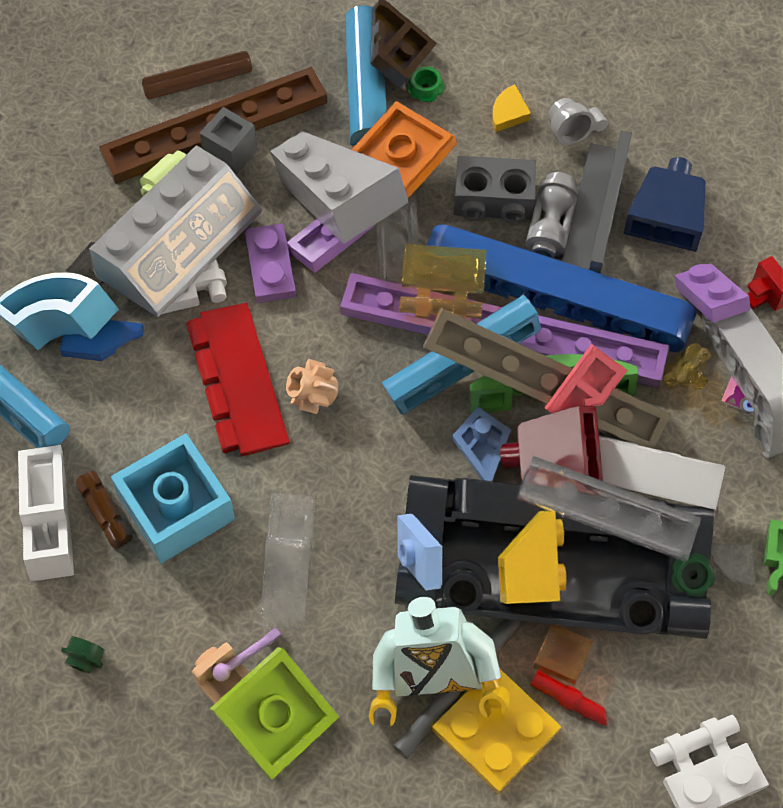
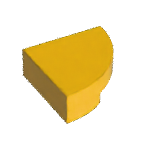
[492,85,531,132]

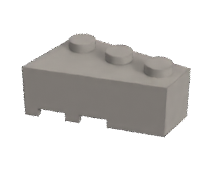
[270,131,409,244]

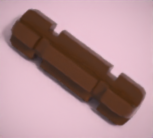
[76,471,132,548]

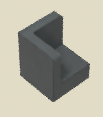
[199,107,258,175]

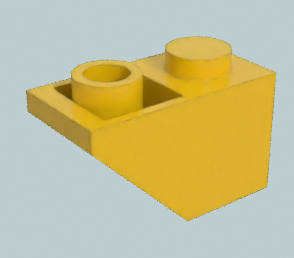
[498,511,566,604]

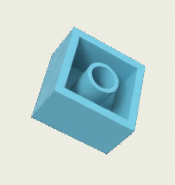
[111,433,235,564]

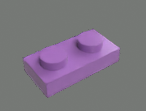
[287,219,374,273]
[244,223,296,303]
[675,263,750,323]

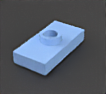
[397,514,442,590]

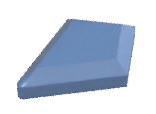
[452,407,511,481]

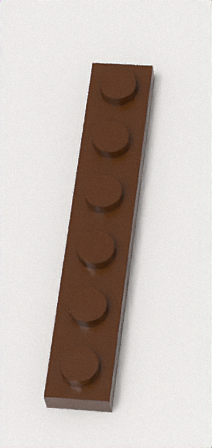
[99,66,328,184]

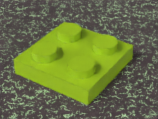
[210,647,339,780]

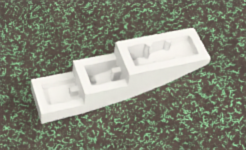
[599,436,725,510]

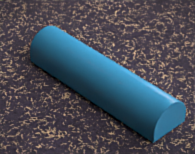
[345,5,387,145]
[381,295,541,415]
[0,364,70,448]

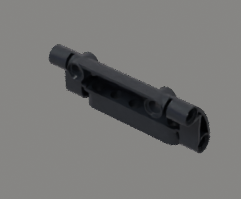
[395,475,714,639]

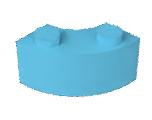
[0,273,119,350]

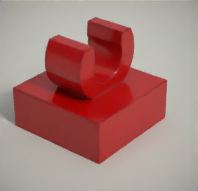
[746,256,783,311]

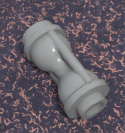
[526,172,579,259]

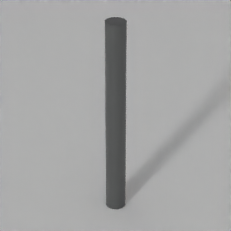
[393,619,522,758]

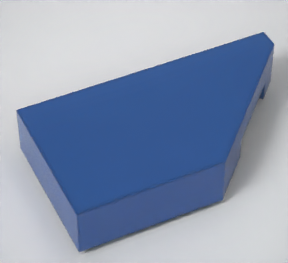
[60,320,144,361]

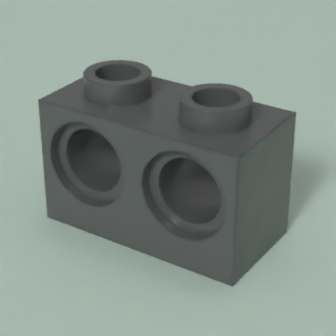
[454,156,536,223]

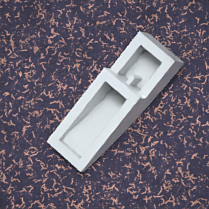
[18,445,74,582]

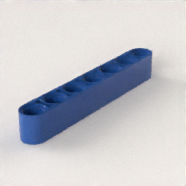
[419,224,696,352]

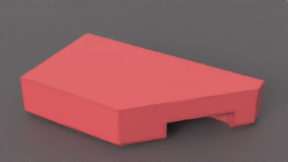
[545,344,628,413]

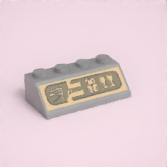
[89,145,262,317]

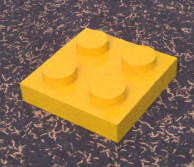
[432,668,561,794]

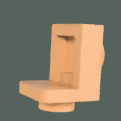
[192,642,250,704]

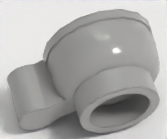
[548,98,608,146]

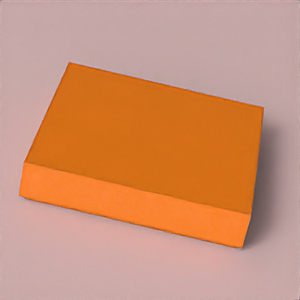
[351,101,457,198]

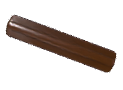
[142,51,252,99]

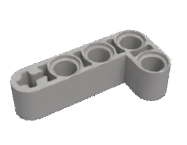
[702,307,783,458]

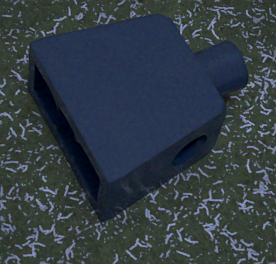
[623,157,706,252]

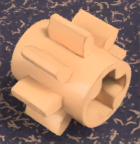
[286,359,338,414]

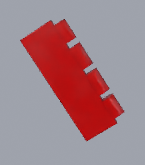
[186,302,290,457]

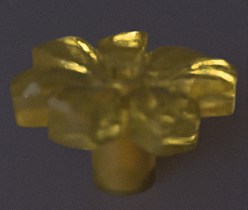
[663,343,711,390]

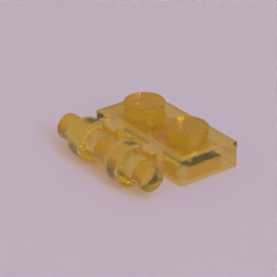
[399,244,487,319]

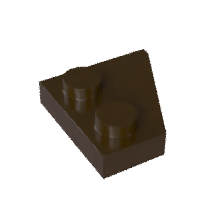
[370,0,437,88]

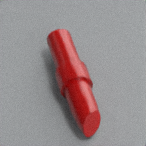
[530,669,608,726]

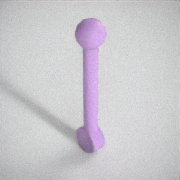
[213,627,282,681]

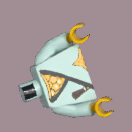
[369,597,510,726]

